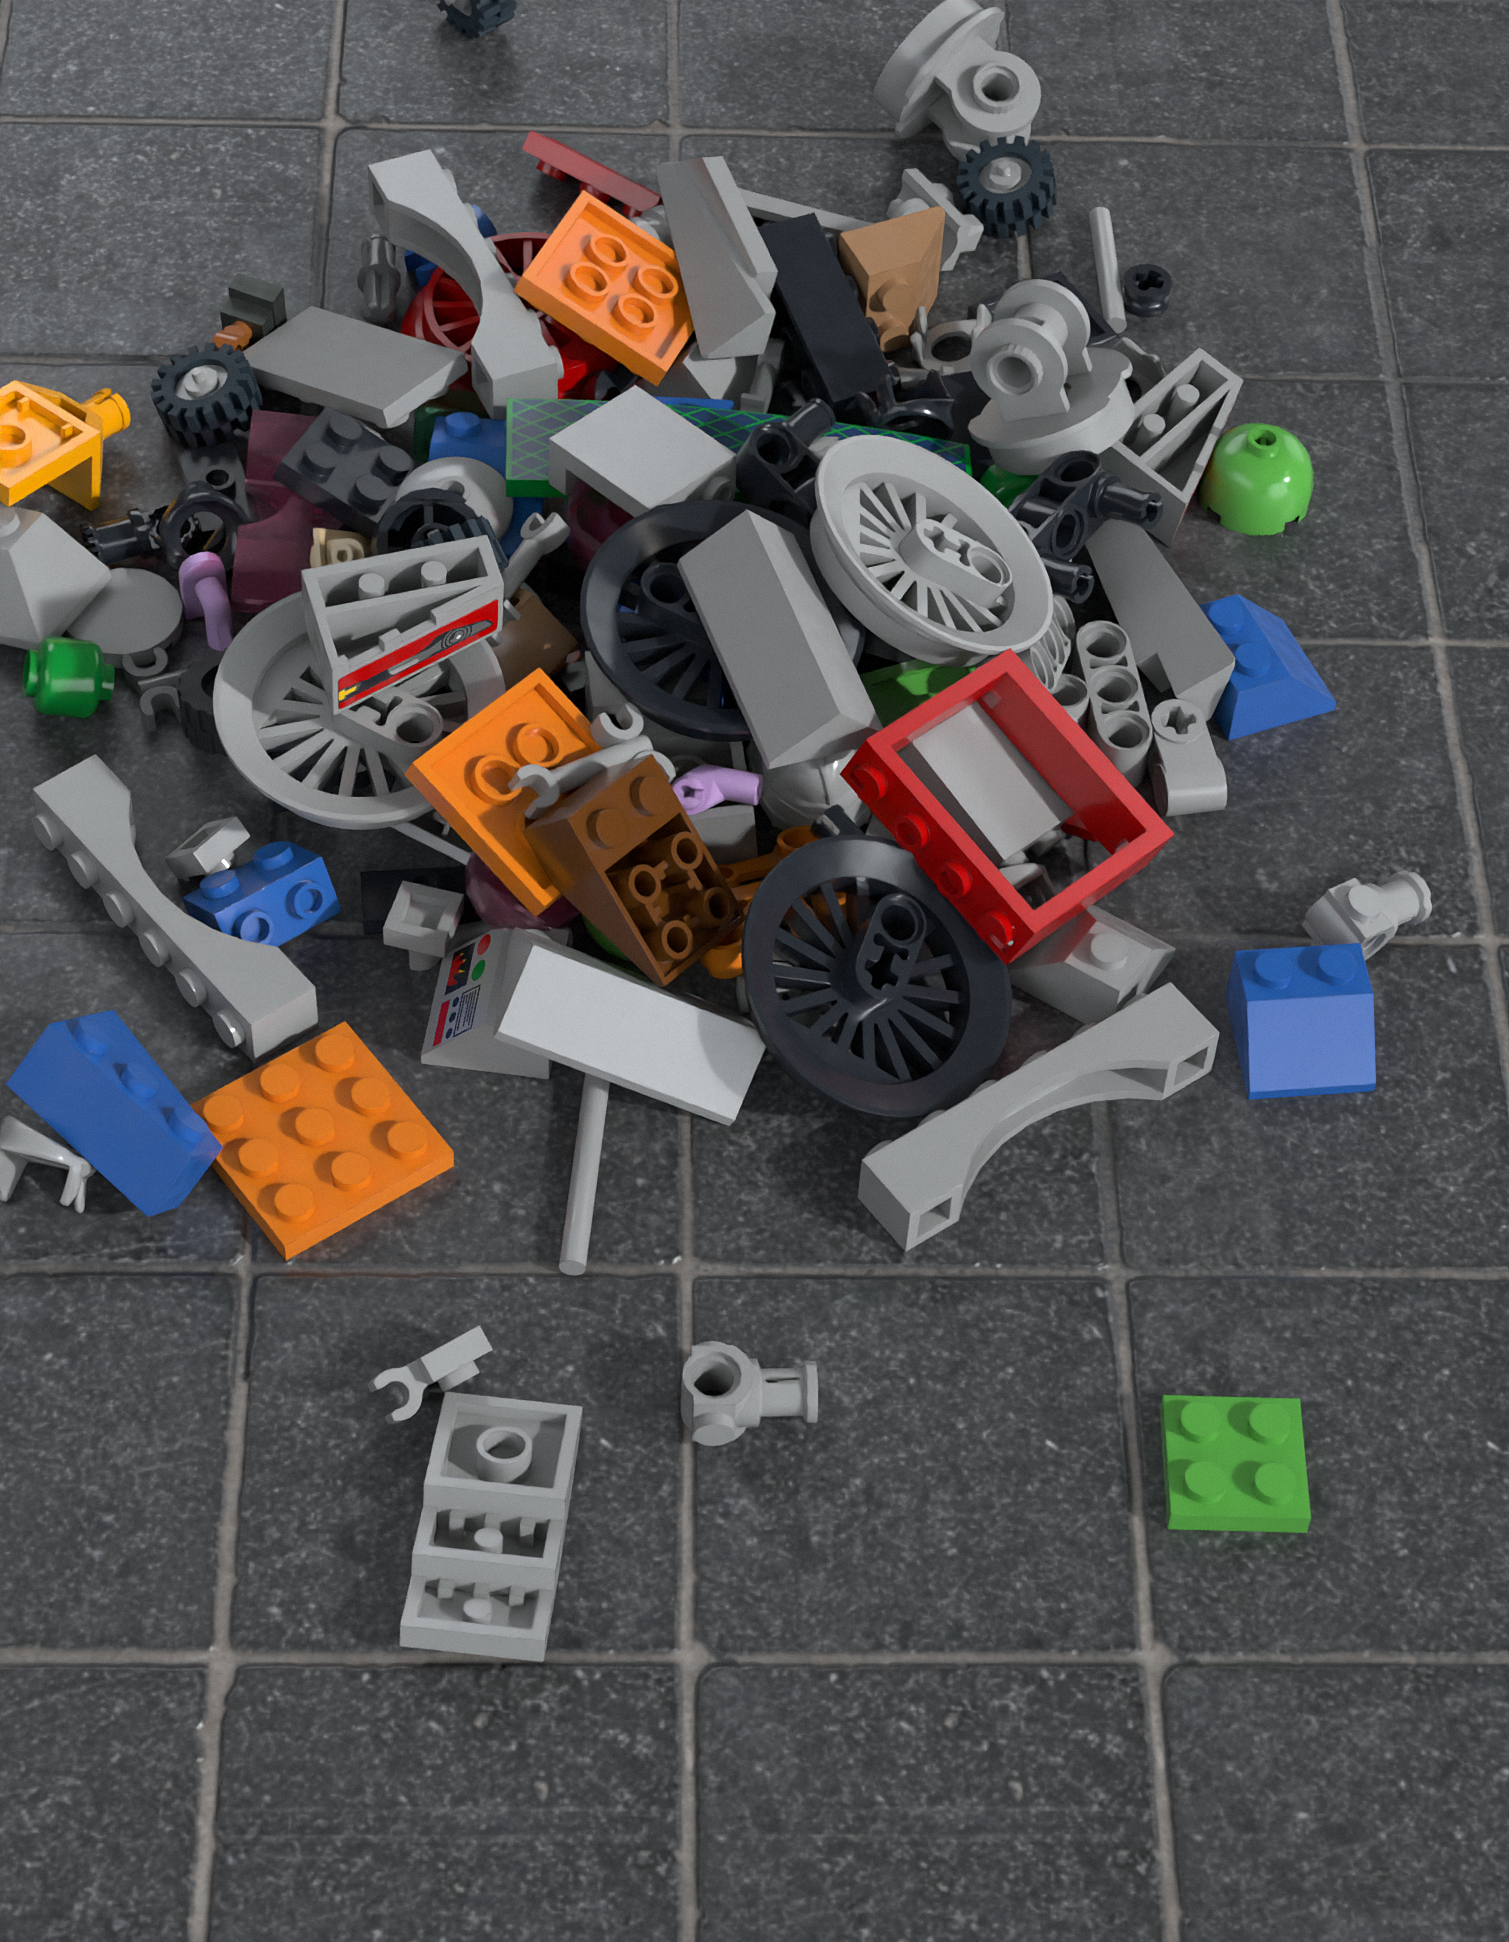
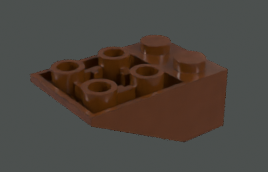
[522,754,746,988]

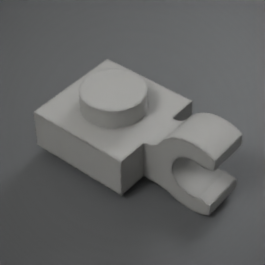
[367,1325,493,1424]

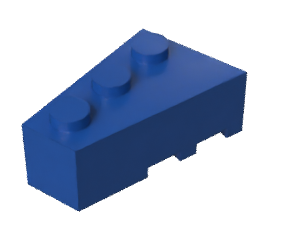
[6,1010,223,1217]

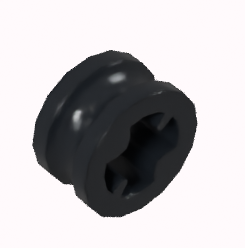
[1122,264,1173,318]

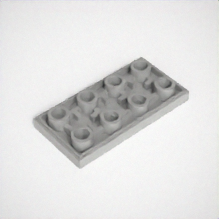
[243,306,468,428]

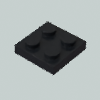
[272,405,422,541]

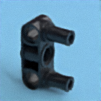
[735,398,836,531]
[1007,450,1163,604]

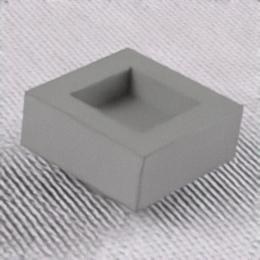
[164,816,250,879]
[383,881,464,958]

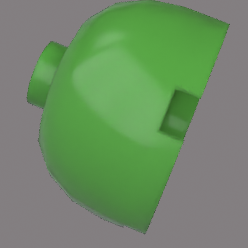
[1197,423,1314,535]

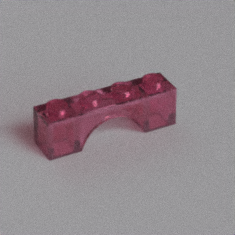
[231,410,325,613]

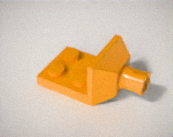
[0,380,131,511]

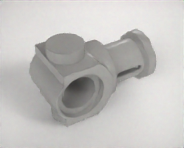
[1301,870,1432,961]
[680,1341,818,1446]

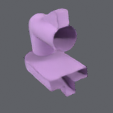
[179,552,234,652]

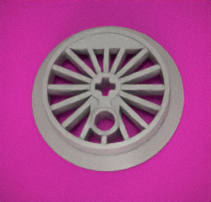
[810,435,1054,667]
[213,591,506,830]

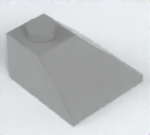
[0,504,112,650]
[1008,904,1176,1024]

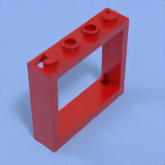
[840,648,1175,966]

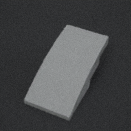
[400,1392,583,1662]

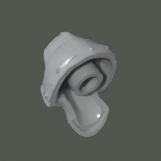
[744,739,872,834]

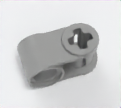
[1147,699,1227,818]

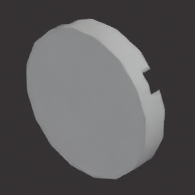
[65,568,184,669]

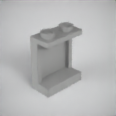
[549,385,737,518]
[898,701,1075,869]

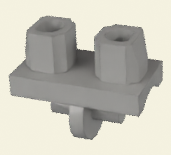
[886,168,983,271]

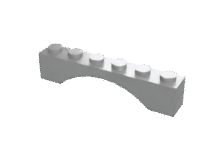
[368,149,564,420]
[32,754,318,1064]
[858,982,1220,1252]

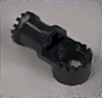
[79,503,202,566]

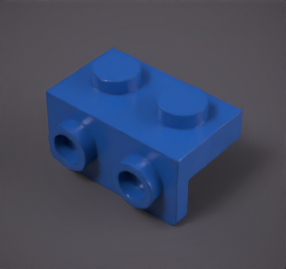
[182,841,341,947]

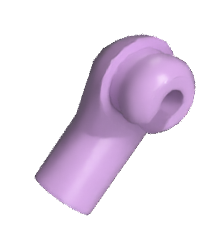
[671,764,763,815]

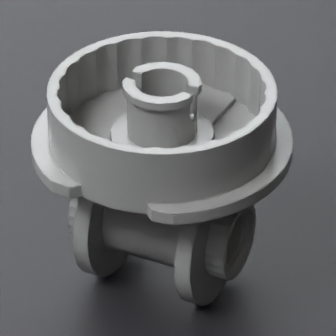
[873,0,1041,163]
[968,279,1135,475]

